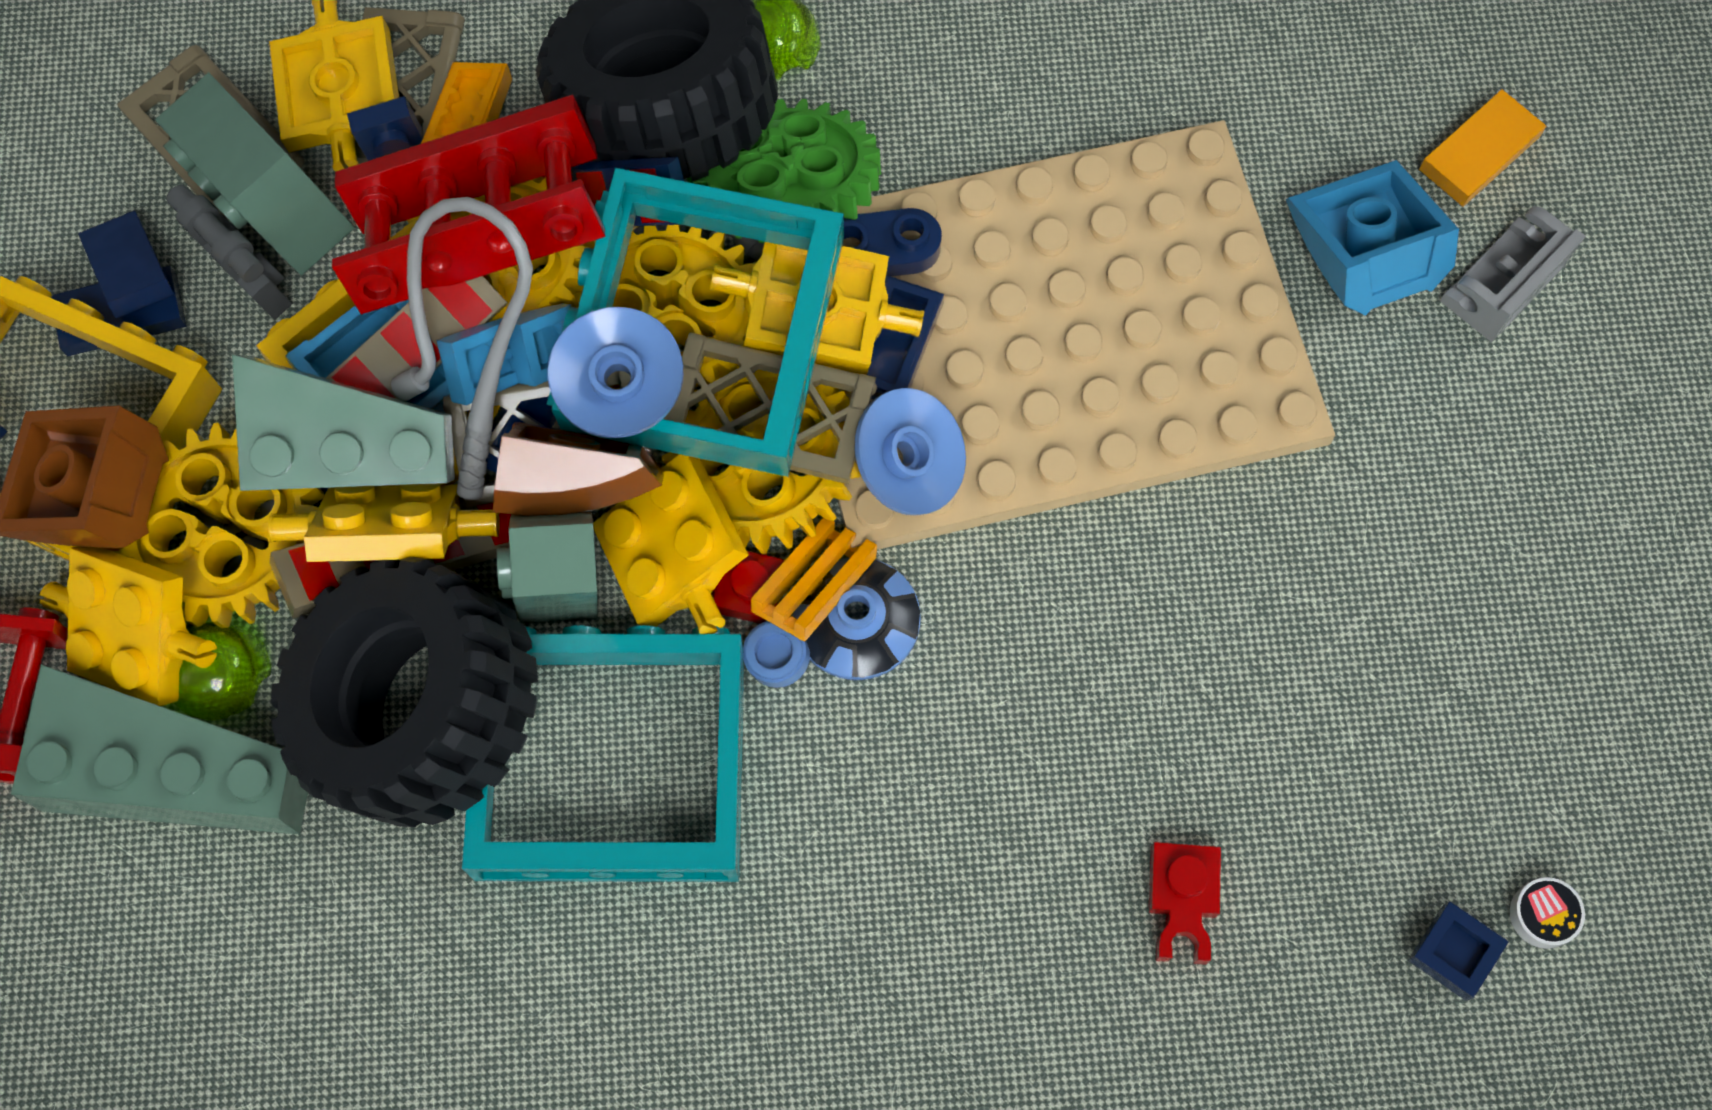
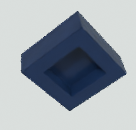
[347,96,424,161]
[1408,901,1509,1001]

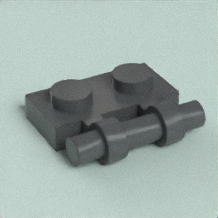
[166,184,292,320]

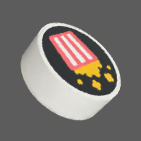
[1510,877,1585,949]

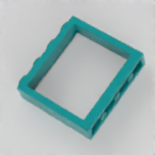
[547,168,844,477]
[462,625,744,882]

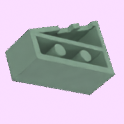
[155,72,355,276]
[232,354,455,491]
[497,510,597,623]

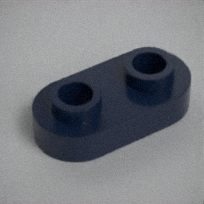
[842,208,942,277]

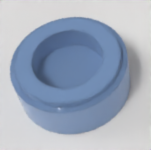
[743,621,810,688]

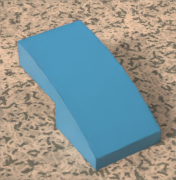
[436,303,571,405]

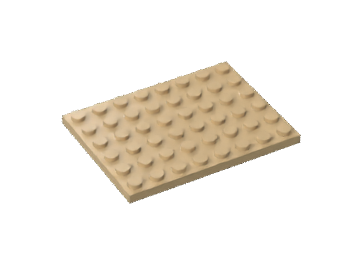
[837,120,1335,550]

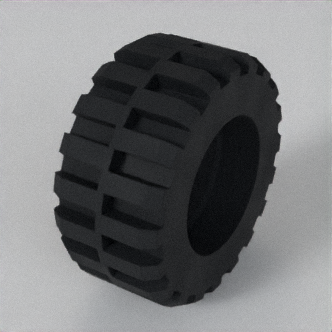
[536,0,778,181]
[271,557,538,827]

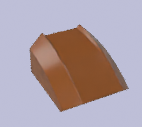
[0,405,169,548]
[493,422,664,516]

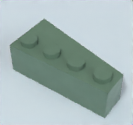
[11,665,308,835]

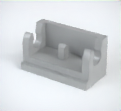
[1440,206,1586,342]

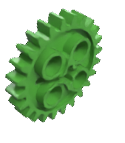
[687,99,881,243]

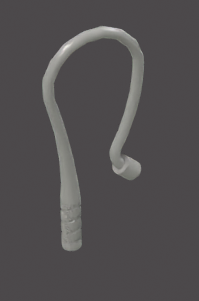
[391,197,533,500]

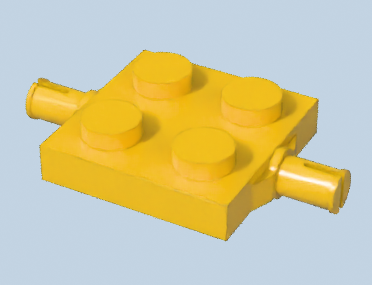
[269,0,399,172]
[709,242,924,375]
[593,454,749,634]
[268,483,500,562]
[39,546,217,706]

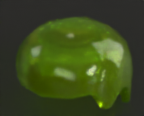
[752,0,822,80]
[173,622,272,721]

